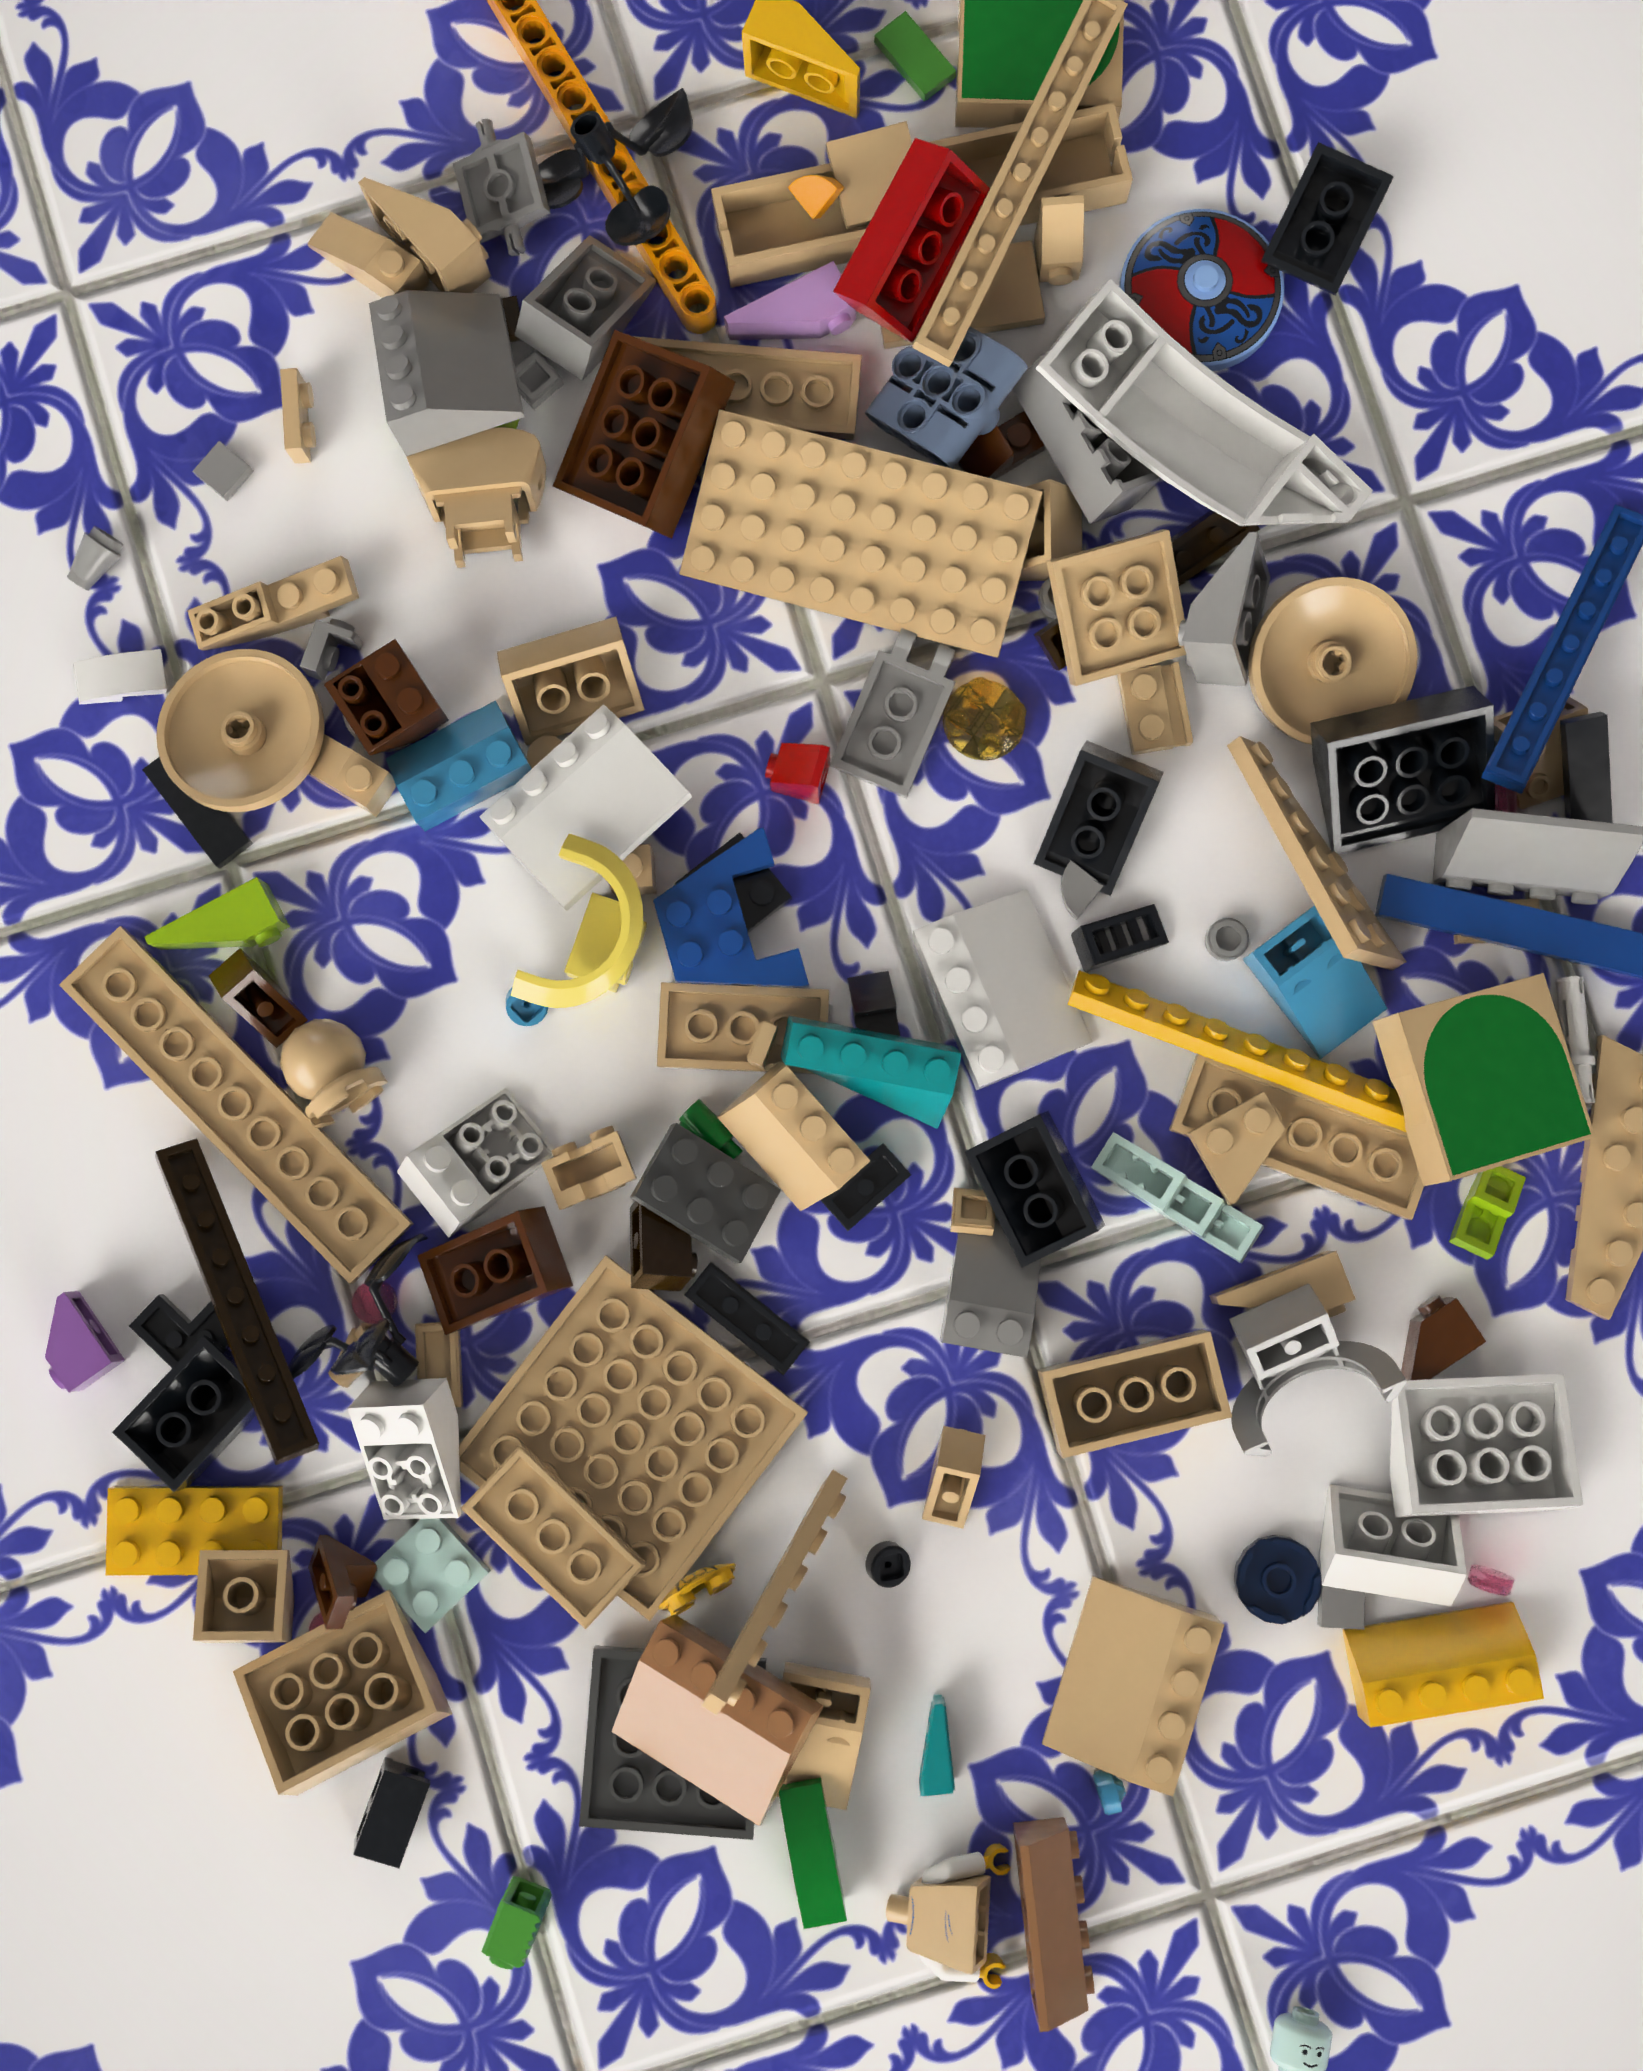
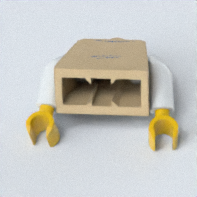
[886,1843,1011,1989]

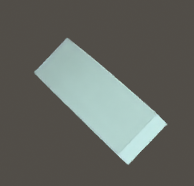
[1091,1132,1264,1264]

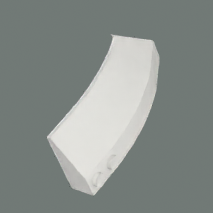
[1035,279,1373,526]

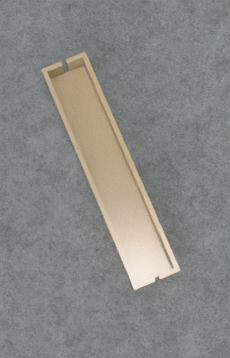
[711,102,1133,288]

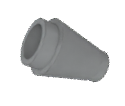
[67,526,123,591]

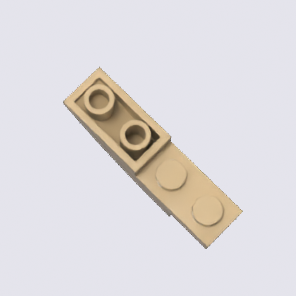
[187,556,359,651]

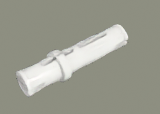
[1555,976,1595,1104]

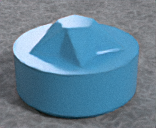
[505,987,548,1026]
[1093,1770,1126,1816]

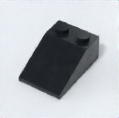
[1261,142,1394,296]
[1034,740,1164,896]

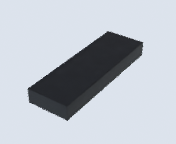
[1560,711,1613,823]
[142,757,253,869]
[684,1262,810,1375]

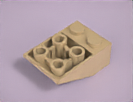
[776,1662,871,1810]

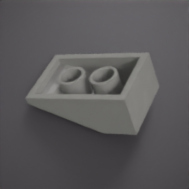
[515,235,657,381]
[1178,532,1270,687]
[940,1221,1041,1358]

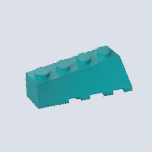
[780,1015,962,1129]

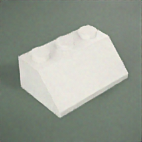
[1319,1484,1467,1606]

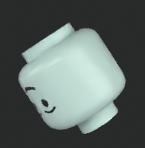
[1270,2006,1332,2071]

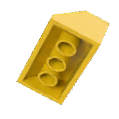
[1342,1602,1544,1728]

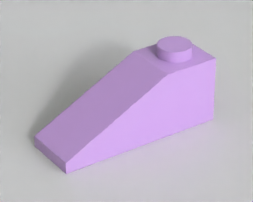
[724,261,856,340]

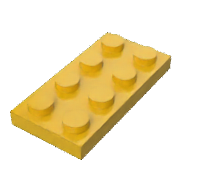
[105,1486,283,1576]

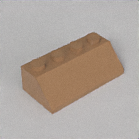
[1013,1817,1095,2032]

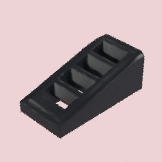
[1071,904,1169,972]

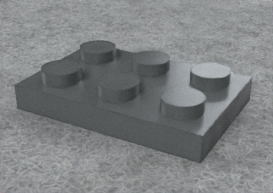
[630,1123,781,1264]

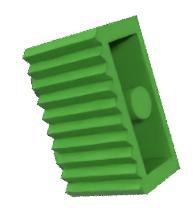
[481,1876,552,1969]

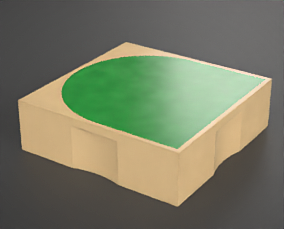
[955,0,1124,128]
[1372,973,1596,1186]

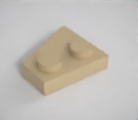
[1187,1092,1285,1205]

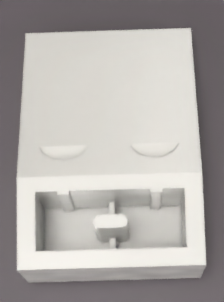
[397,1088,554,1238]
[347,1378,461,1520]

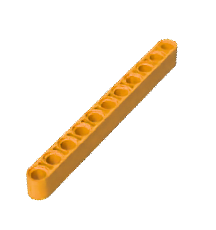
[486,0,717,334]

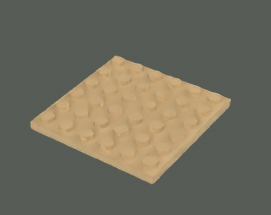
[459,1255,808,1621]

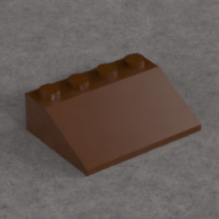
[552,330,736,539]

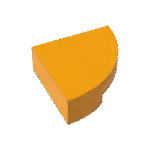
[788,175,845,220]

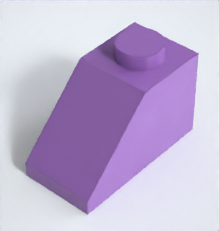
[45,1291,125,1393]

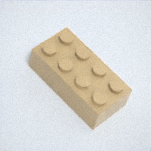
[1037,1330,1232,1458]

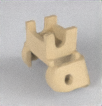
[406,427,546,568]

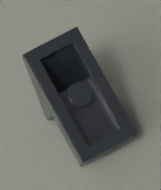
[847,971,900,1036]

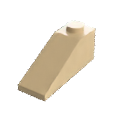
[307,212,430,298]
[308,734,396,817]
[1209,1251,1356,1318]

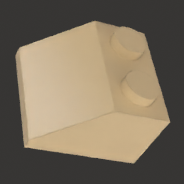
[1020,479,1082,581]
[193,1550,294,1643]

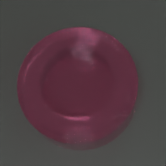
[1495,784,1517,813]
[352,1282,398,1324]
[1467,1564,1515,1596]

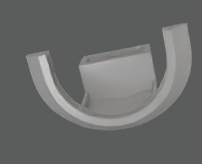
[1229,1284,1407,1457]

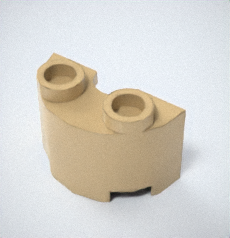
[541,1126,637,1210]

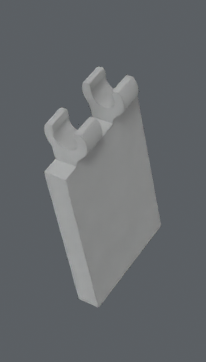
[830,628,956,799]

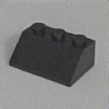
[965,1111,1105,1267]
[112,1335,256,1492]

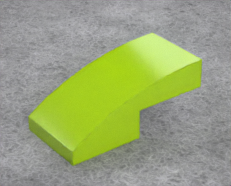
[1449,1166,1526,1260]

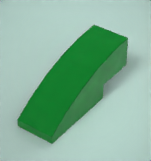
[778,1777,847,1929]

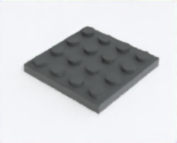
[579,1645,767,1840]

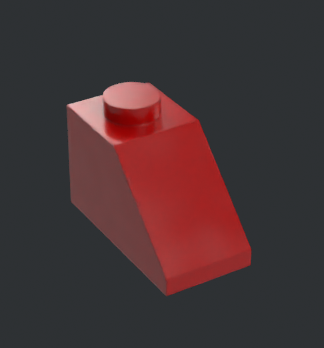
[765,743,830,805]

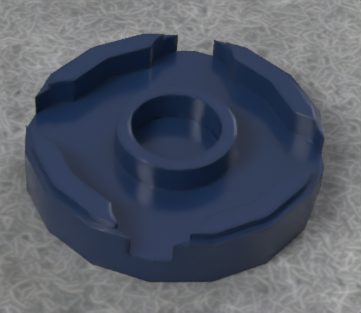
[1234,1535,1322,1625]

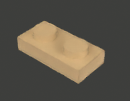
[280,368,316,464]

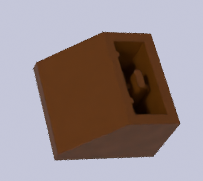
[324,639,449,755]

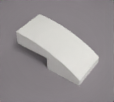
[73,649,167,705]

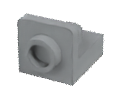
[300,619,363,681]

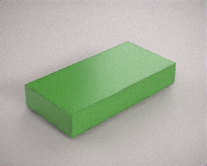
[874,11,956,102]

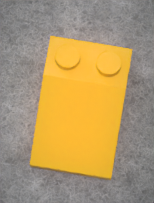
[742,0,860,119]

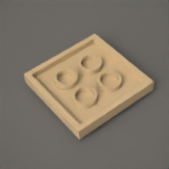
[1046,529,1186,686]

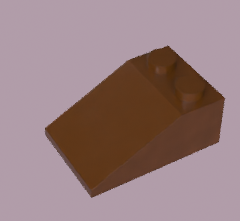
[417,1206,573,1335]

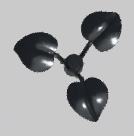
[538,88,693,246]
[288,1233,428,1387]

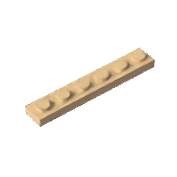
[701,1470,848,1715]

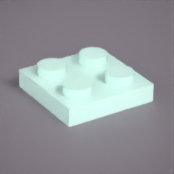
[374,1518,491,1633]

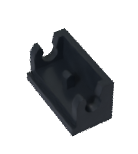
[353,1757,430,1869]

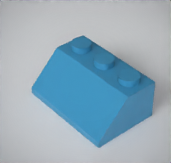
[386,700,532,832]

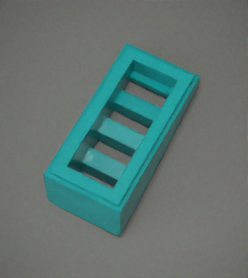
[919,1695,955,1796]

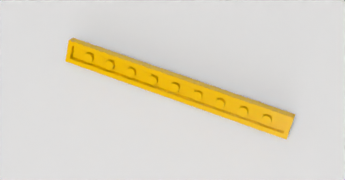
[1067,970,1407,1133]

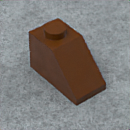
[208,948,308,1048]
[1401,1295,1487,1380]

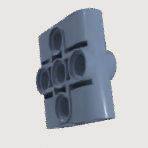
[865,327,1028,469]

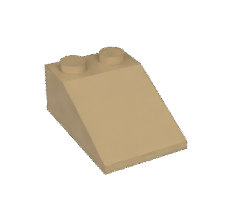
[358,177,491,293]

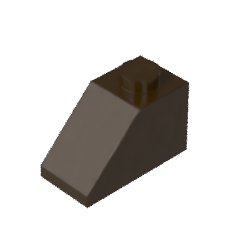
[630,1201,698,1291]

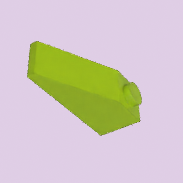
[144,877,290,950]

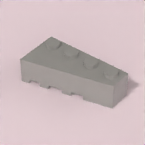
[1012,352,1162,524]

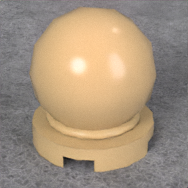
[280,1019,388,1128]

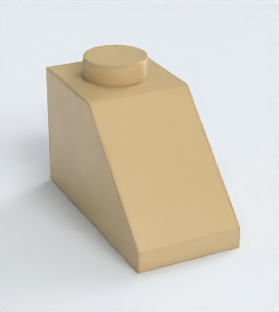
[1034,195,1084,286]
[922,1426,986,1529]

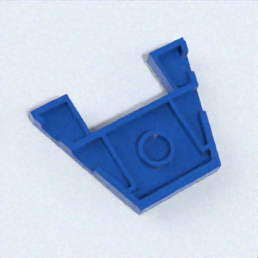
[653,827,809,988]

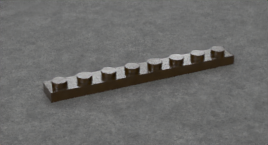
[155,1138,319,1465]

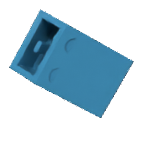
[1242,905,1388,1059]

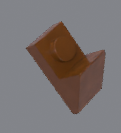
[958,411,1046,480]
[308,1535,377,1629]

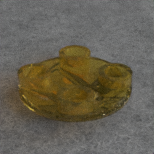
[943,677,1026,761]

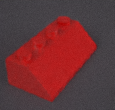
[833,138,990,343]

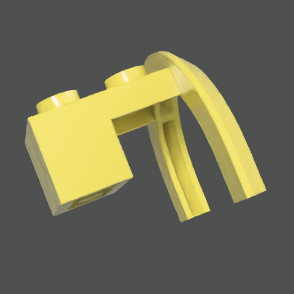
[511,834,647,1008]

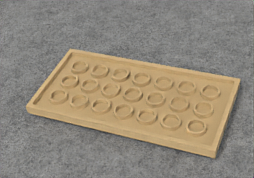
[679,409,1043,658]

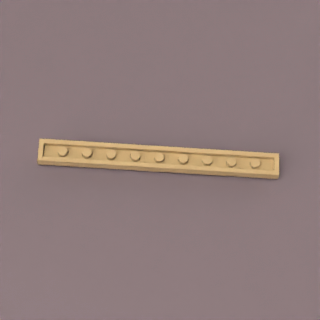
[912,0,1128,367]

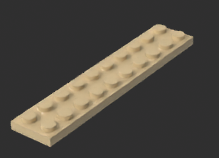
[59,926,414,1284]

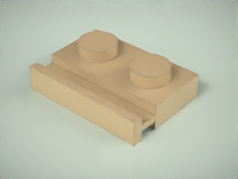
[1117,662,1193,755]

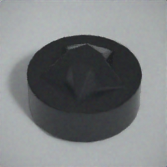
[865,1541,911,1588]

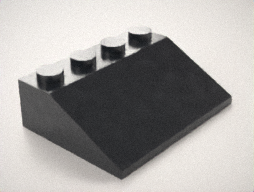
[1310,685,1495,854]

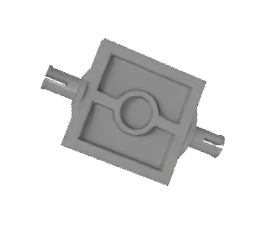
[453,119,550,256]

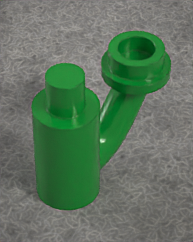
[679,1099,743,1160]

